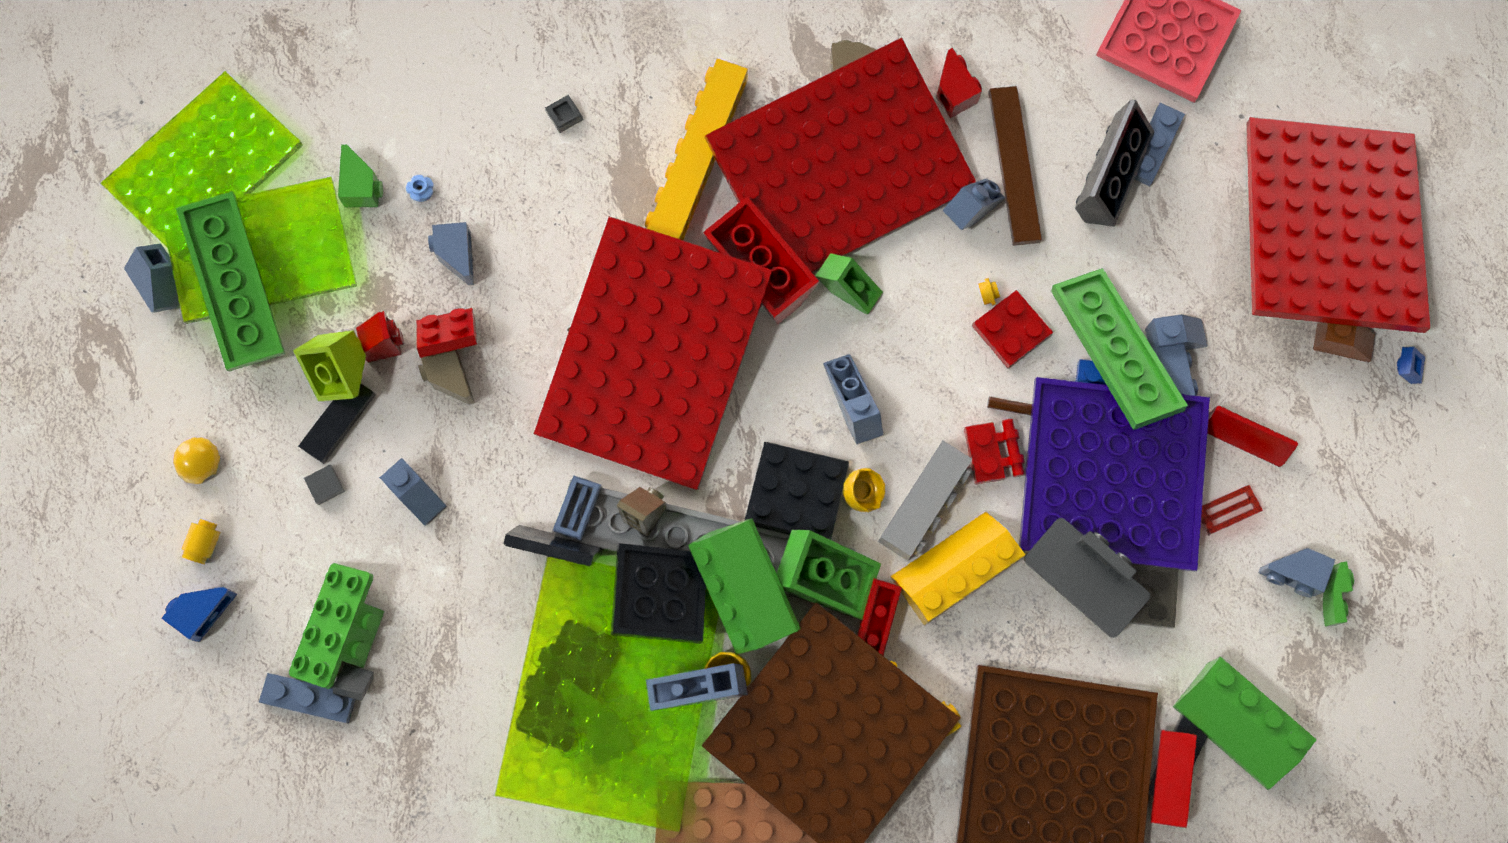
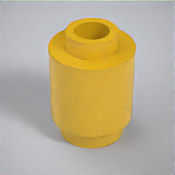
[181,519,221,565]

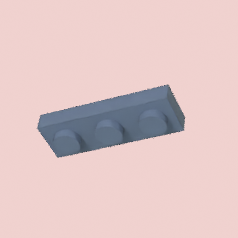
[1135,103,1185,187]
[259,673,356,724]

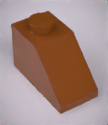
[1313,322,1375,362]

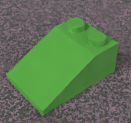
[776,530,881,620]

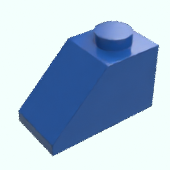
[161,587,237,642]

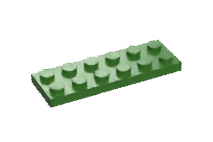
[176,191,285,372]
[1051,268,1188,430]

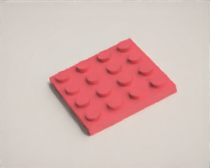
[1096,0,1242,103]

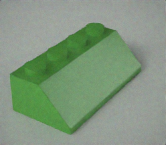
[688,518,801,654]
[1173,656,1317,790]

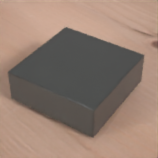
[545,95,583,133]
[304,465,345,505]
[333,664,374,701]

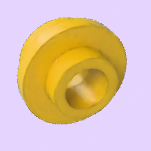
[978,278,1000,306]

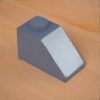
[428,222,474,285]
[1145,314,1208,350]
[379,458,447,526]

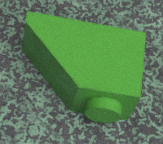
[338,144,383,207]
[815,254,883,314]

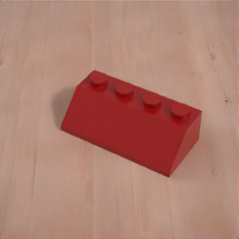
[703,196,820,324]

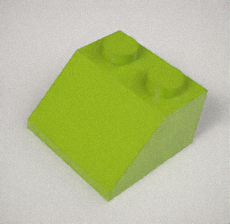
[293,330,366,401]

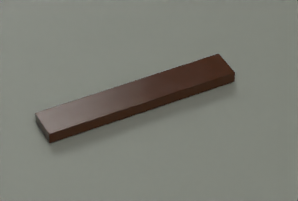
[988,86,1042,246]

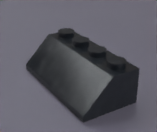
[1075,100,1154,227]

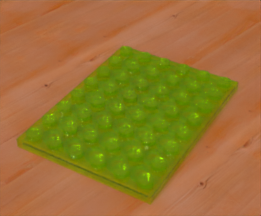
[494,556,719,832]

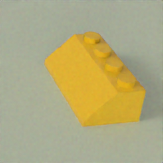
[890,512,1025,626]

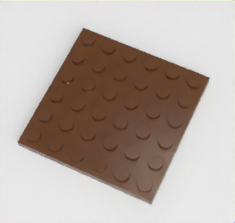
[701,603,960,843]
[955,665,1158,843]

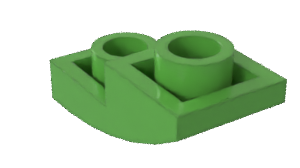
[1323,562,1354,627]

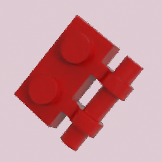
[964,419,1025,485]

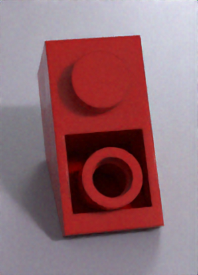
[936,48,982,118]
[356,311,404,363]

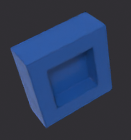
[1397,347,1425,384]
[1076,359,1106,385]

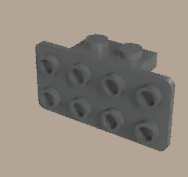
[1024,518,1150,638]

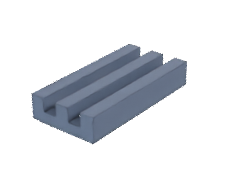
[553,475,602,541]

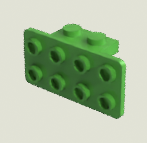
[289,563,385,689]

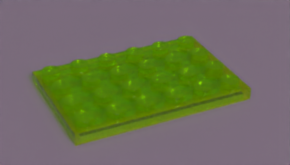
[100,71,303,260]
[160,177,357,324]

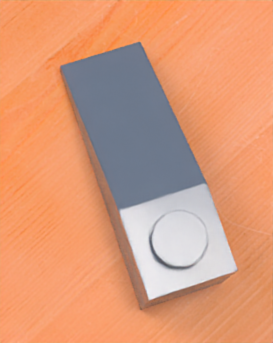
[646,663,748,711]

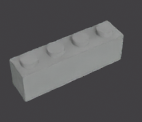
[878,440,972,561]

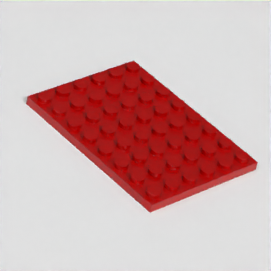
[704,37,976,272]
[1246,117,1431,333]
[533,216,773,490]

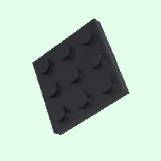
[744,442,849,540]
[611,543,706,644]

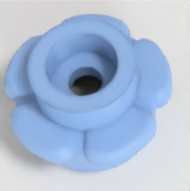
[406,175,434,202]

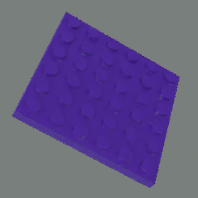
[1019,377,1210,572]

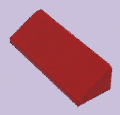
[1207,406,1299,467]
[858,578,902,656]
[1150,730,1197,828]

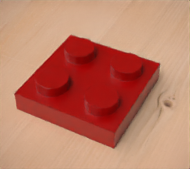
[972,290,1053,369]
[416,308,477,358]

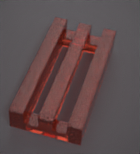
[1201,485,1263,536]

